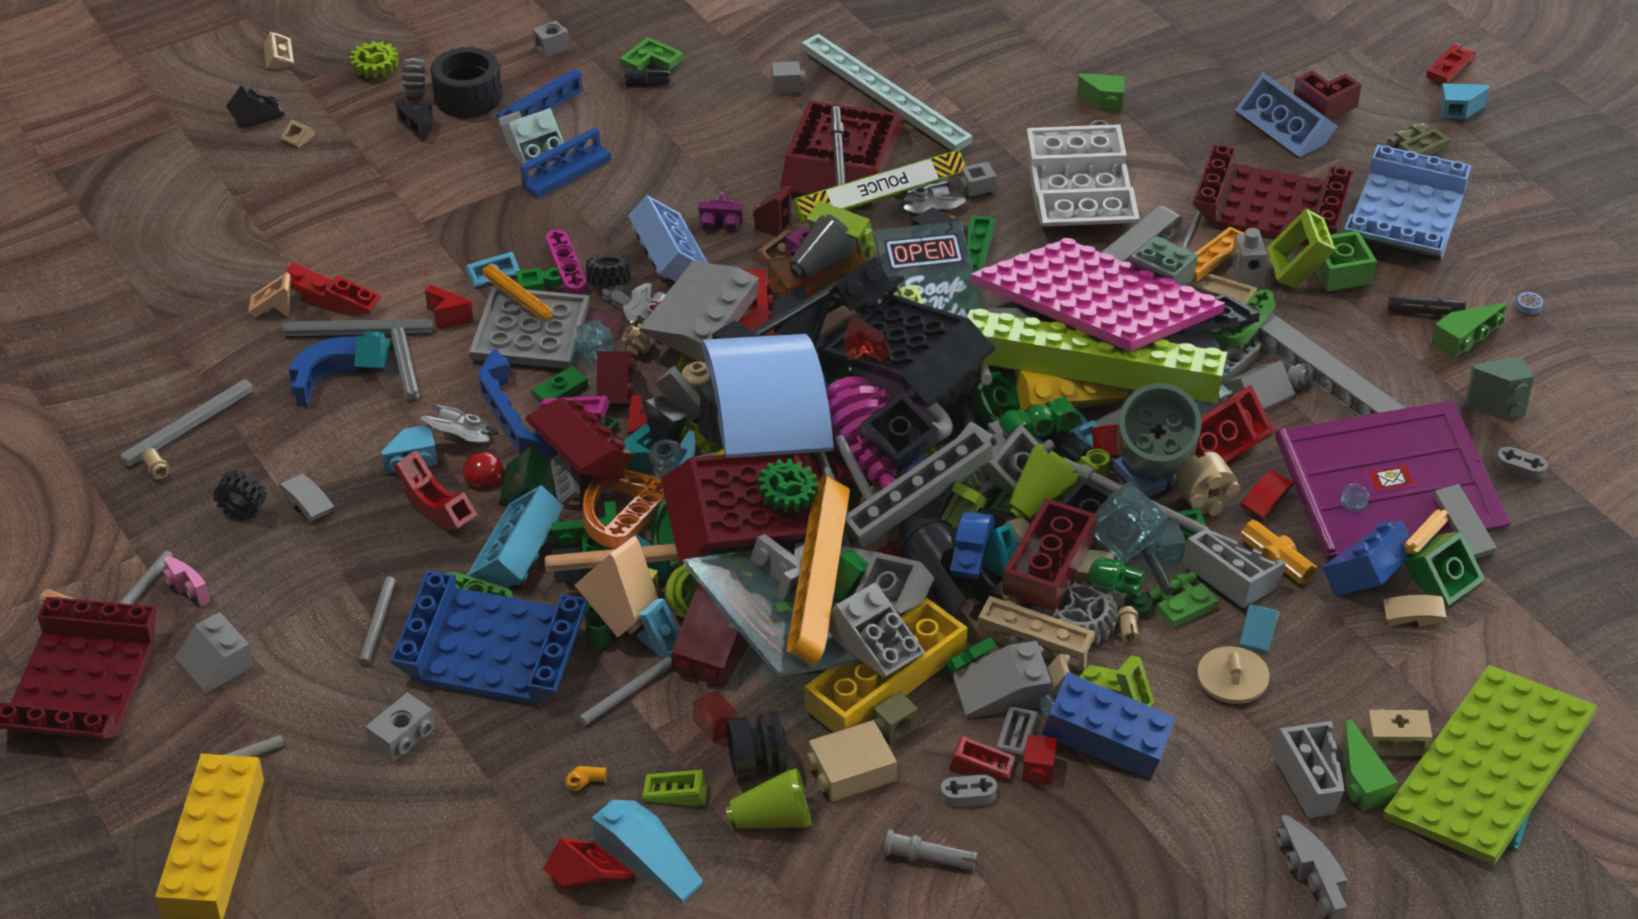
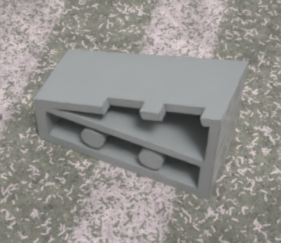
[1181,529,1286,608]

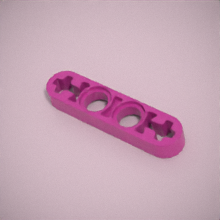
[546,229,587,295]

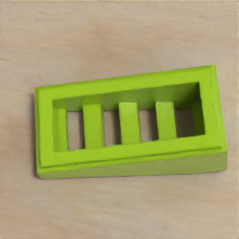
[642,770,708,806]

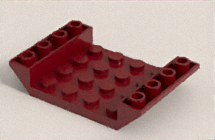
[1193,144,1354,246]
[661,453,843,566]
[0,596,156,739]

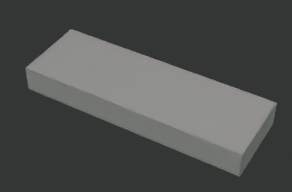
[1433,484,1497,559]

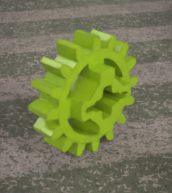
[349,41,399,78]

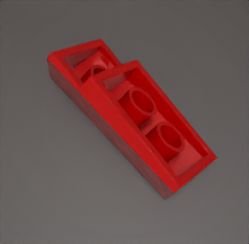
[1194,385,1274,463]

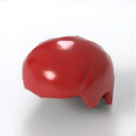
[462,452,505,490]

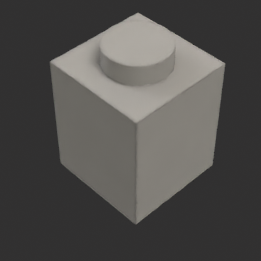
[772,61,805,95]

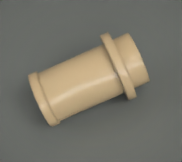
[142,448,169,479]
[1118,606,1140,643]

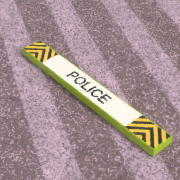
[792,149,966,224]

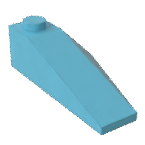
[592,800,703,904]

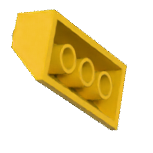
[1014,369,1129,412]

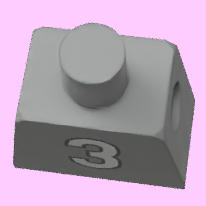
[1230,228,1267,289]

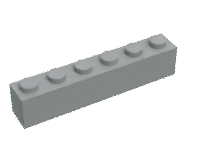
[844,425,992,549]

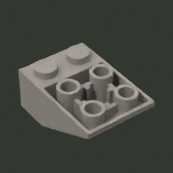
[828,582,925,677]

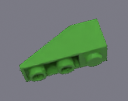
[1431,303,1506,358]

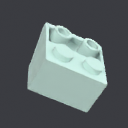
[501,108,564,164]

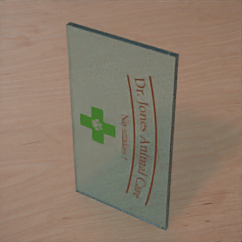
[683,550,863,677]

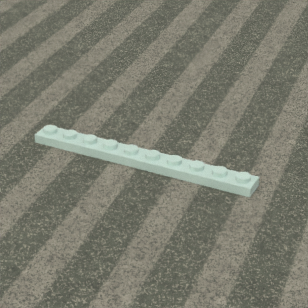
[802,34,972,151]

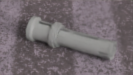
[883,829,977,872]

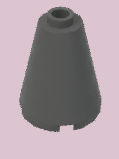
[789,214,857,280]

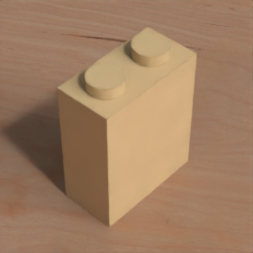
[806,720,897,802]

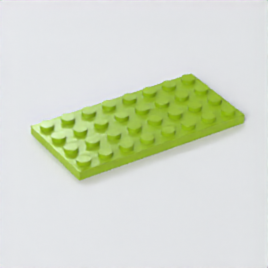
[1383,665,1597,865]

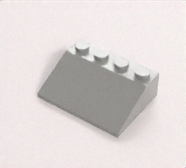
[640,261,759,363]

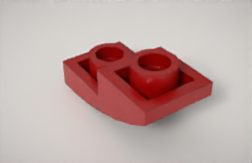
[1241,469,1294,521]

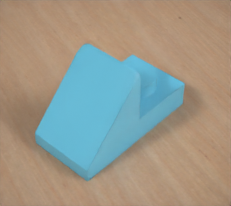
[637,598,680,659]

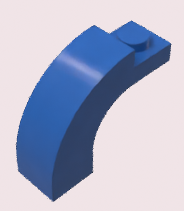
[289,337,359,407]
[950,511,995,579]

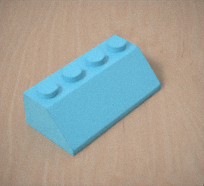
[466,485,564,588]

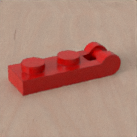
[1426,43,1476,84]

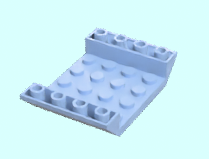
[1344,144,1471,259]

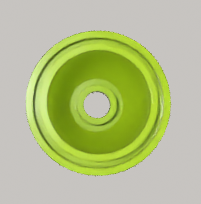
[665,564,708,619]

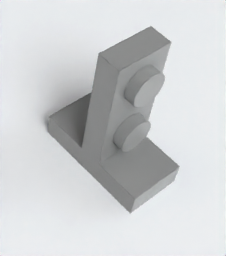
[750,534,801,602]

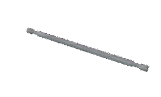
[1181,211,1201,248]

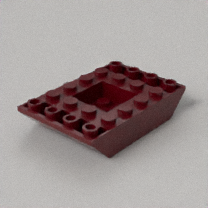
[780,100,904,207]

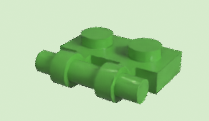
[1146,571,1219,629]

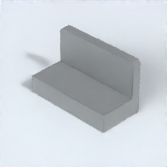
[654,366,700,423]

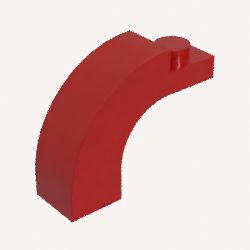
[393,451,478,530]

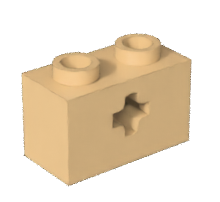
[1365,709,1432,756]

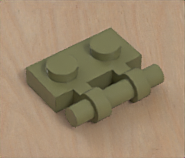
[1387,123,1450,156]

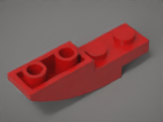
[282,262,381,314]

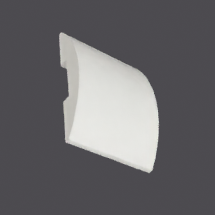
[1027,125,1140,226]

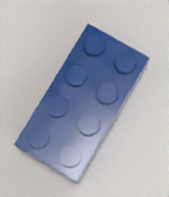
[1041,672,1176,780]

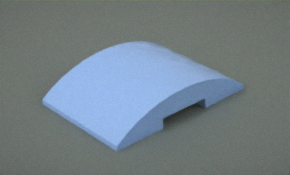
[702,334,833,458]

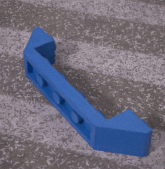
[478,349,558,461]

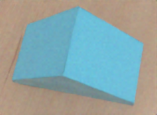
[1239,604,1280,654]

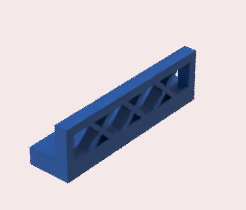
[496,68,583,120]
[520,127,611,199]

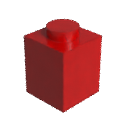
[1022,735,1057,784]

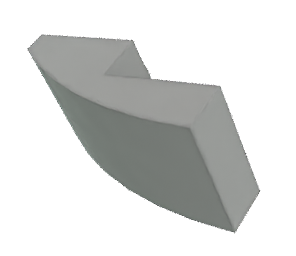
[279,474,334,522]

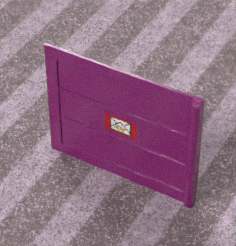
[1275,400,1511,559]

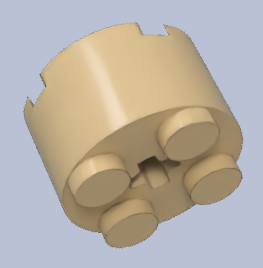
[1176,452,1241,516]

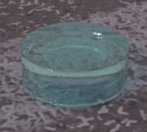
[1341,484,1369,511]

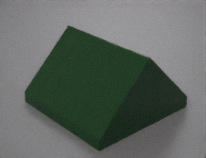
[499,447,556,506]

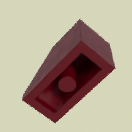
[752,186,791,237]

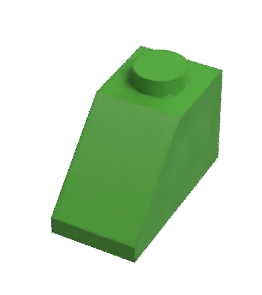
[1077,73,1125,111]

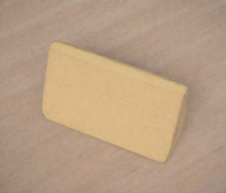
[264,32,294,70]

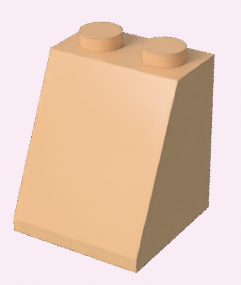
[574,536,658,637]

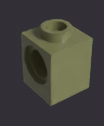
[873,691,918,744]

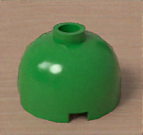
[969,372,1020,424]

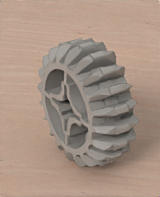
[1042,580,1118,646]

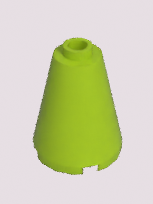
[1008,443,1080,520]
[726,769,811,829]

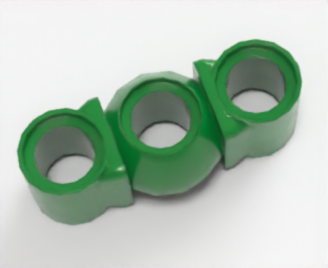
[999,397,1080,438]

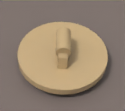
[1197,646,1270,704]

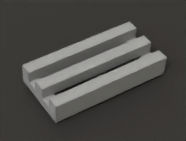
[996,706,1038,761]

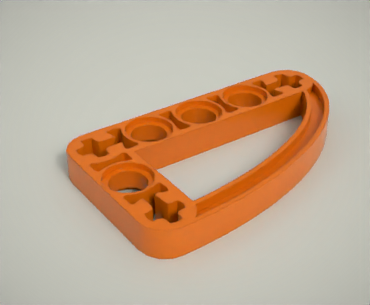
[582,469,665,549]

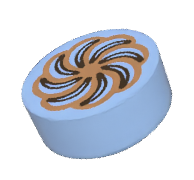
[1516,292,1543,315]

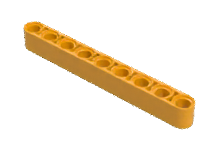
[787,475,850,666]

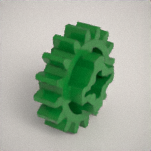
[757,459,818,513]

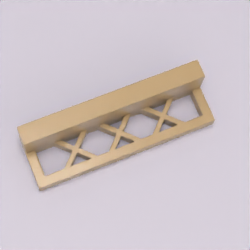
[978,596,1095,672]

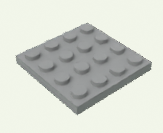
[469,286,590,369]

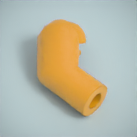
[565,766,607,791]

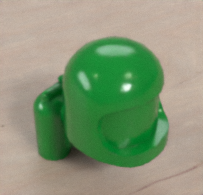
[1089,557,1145,596]

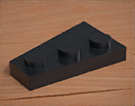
[1178,293,1260,335]

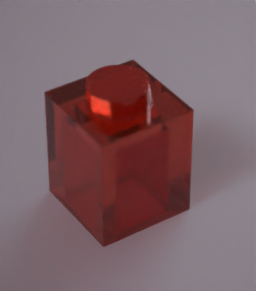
[693,689,737,742]

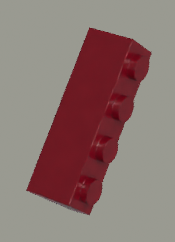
[525,398,633,482]

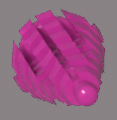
[826,376,897,489]

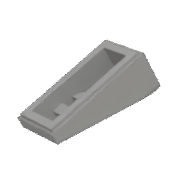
[551,454,581,507]

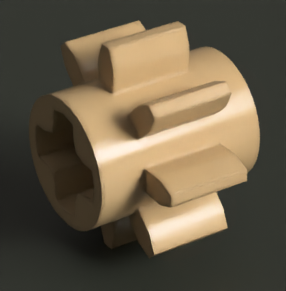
[622,323,654,356]

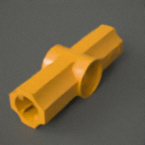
[1240,520,1317,585]

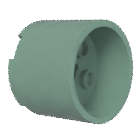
[1116,383,1201,479]

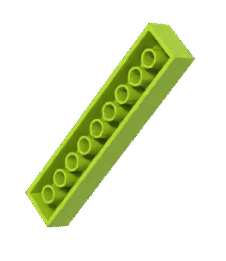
[967,309,1227,404]

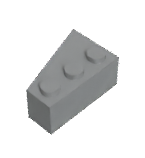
[1271,721,1345,818]

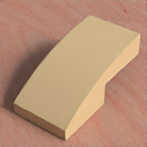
[1383,595,1447,627]

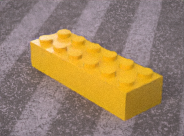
[804,598,967,733]
[155,754,264,919]

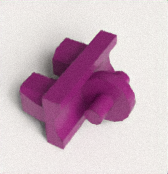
[698,192,743,231]

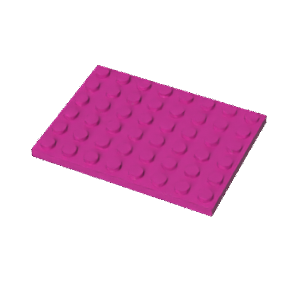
[970,238,1225,351]

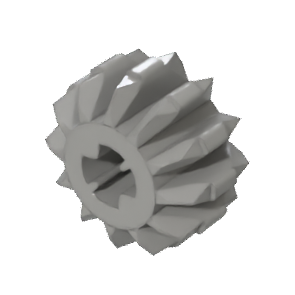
[402,58,425,97]

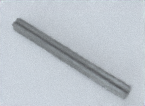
[283,319,433,337]
[120,379,253,467]

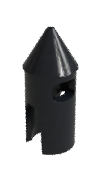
[899,513,1003,619]

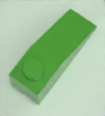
[1342,720,1398,812]

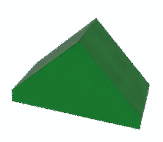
[833,550,869,603]

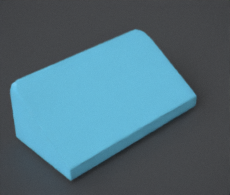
[465,251,520,288]

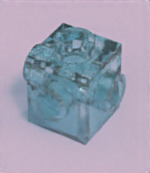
[574,319,613,363]

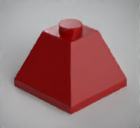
[543,838,636,888]

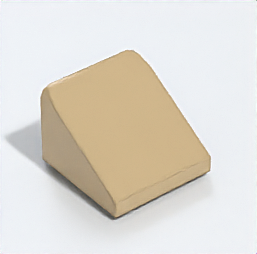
[280,119,316,148]
[1047,654,1070,696]

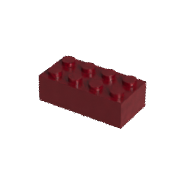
[1002,498,1097,611]

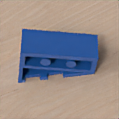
[1322,520,1412,596]

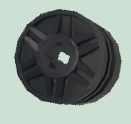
[726,711,788,780]

